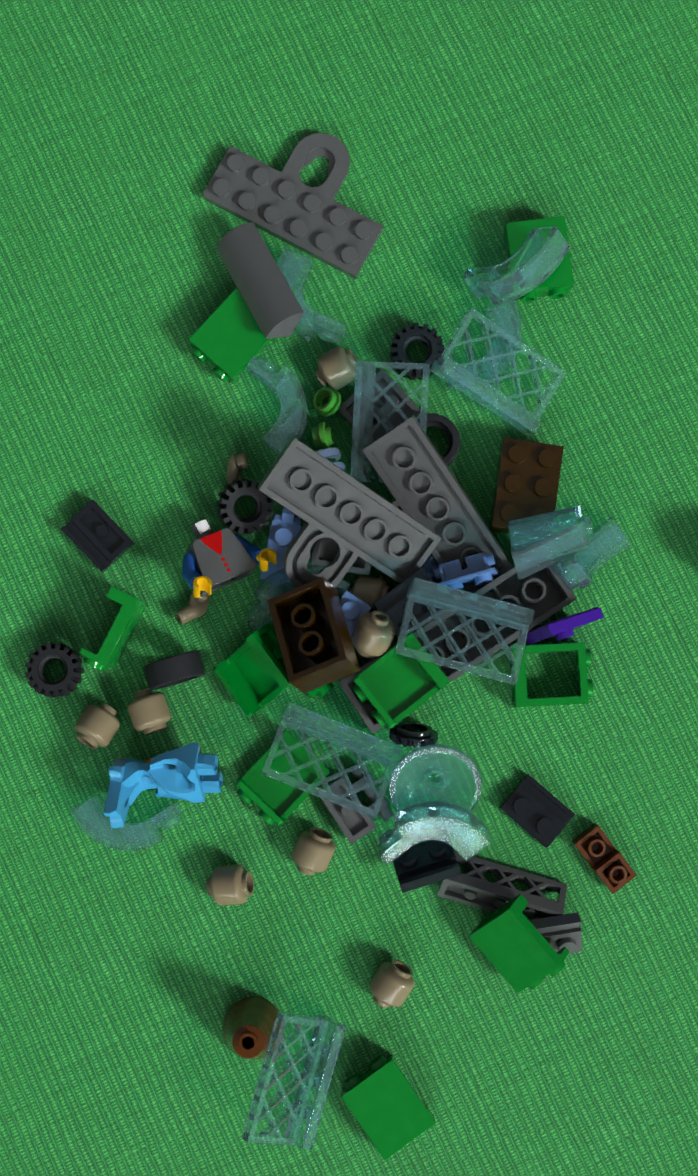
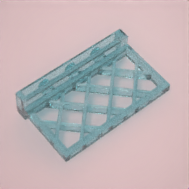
[430,307,566,434]
[350,360,430,483]
[395,578,535,685]
[261,702,402,819]
[242,1012,346,1150]

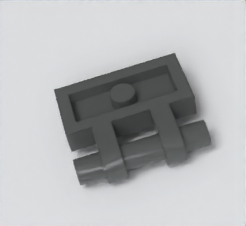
[318,764,394,844]

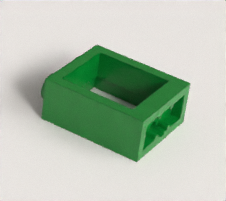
[509,642,593,708]

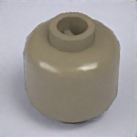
[315,346,361,390]
[348,576,393,612]
[351,611,396,658]
[127,688,172,735]
[74,703,120,750]
[291,827,336,875]
[206,864,254,906]
[369,959,415,1008]

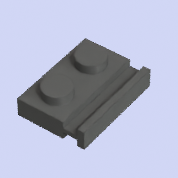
[529,912,582,954]

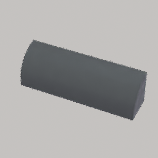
[216,222,304,339]

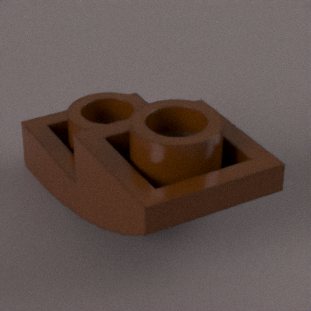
[571,823,637,894]

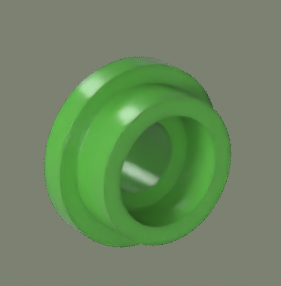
[313,387,341,417]
[312,422,335,450]

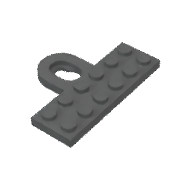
[202,133,383,279]
[362,415,514,599]
[257,436,442,588]

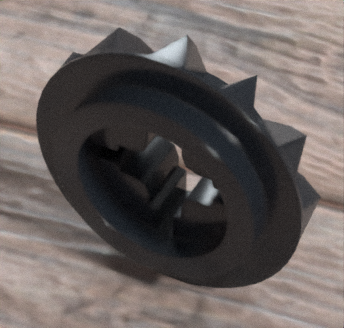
[389,722,438,748]

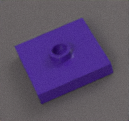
[522,607,604,645]

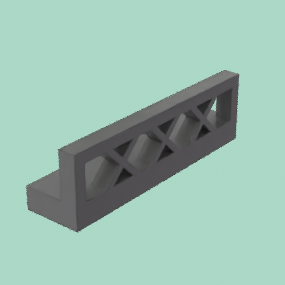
[437,851,567,920]

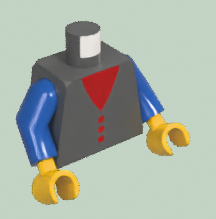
[182,519,277,598]

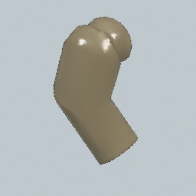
[226,453,249,484]
[174,591,210,625]

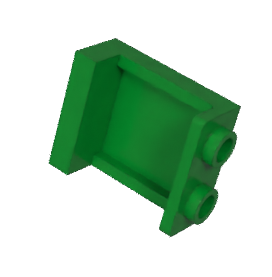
[503,216,574,302]
[189,288,278,385]
[78,586,147,671]
[213,623,292,717]
[352,633,451,729]
[235,730,331,826]
[469,893,570,993]
[341,1054,436,1161]

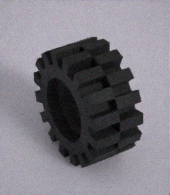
[390,323,444,380]
[216,478,274,535]
[25,643,84,698]

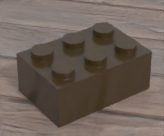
[489,438,564,540]
[267,576,360,693]

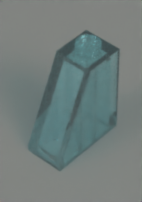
[508,505,593,579]

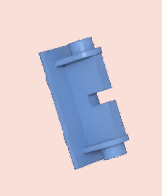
[434,551,500,594]

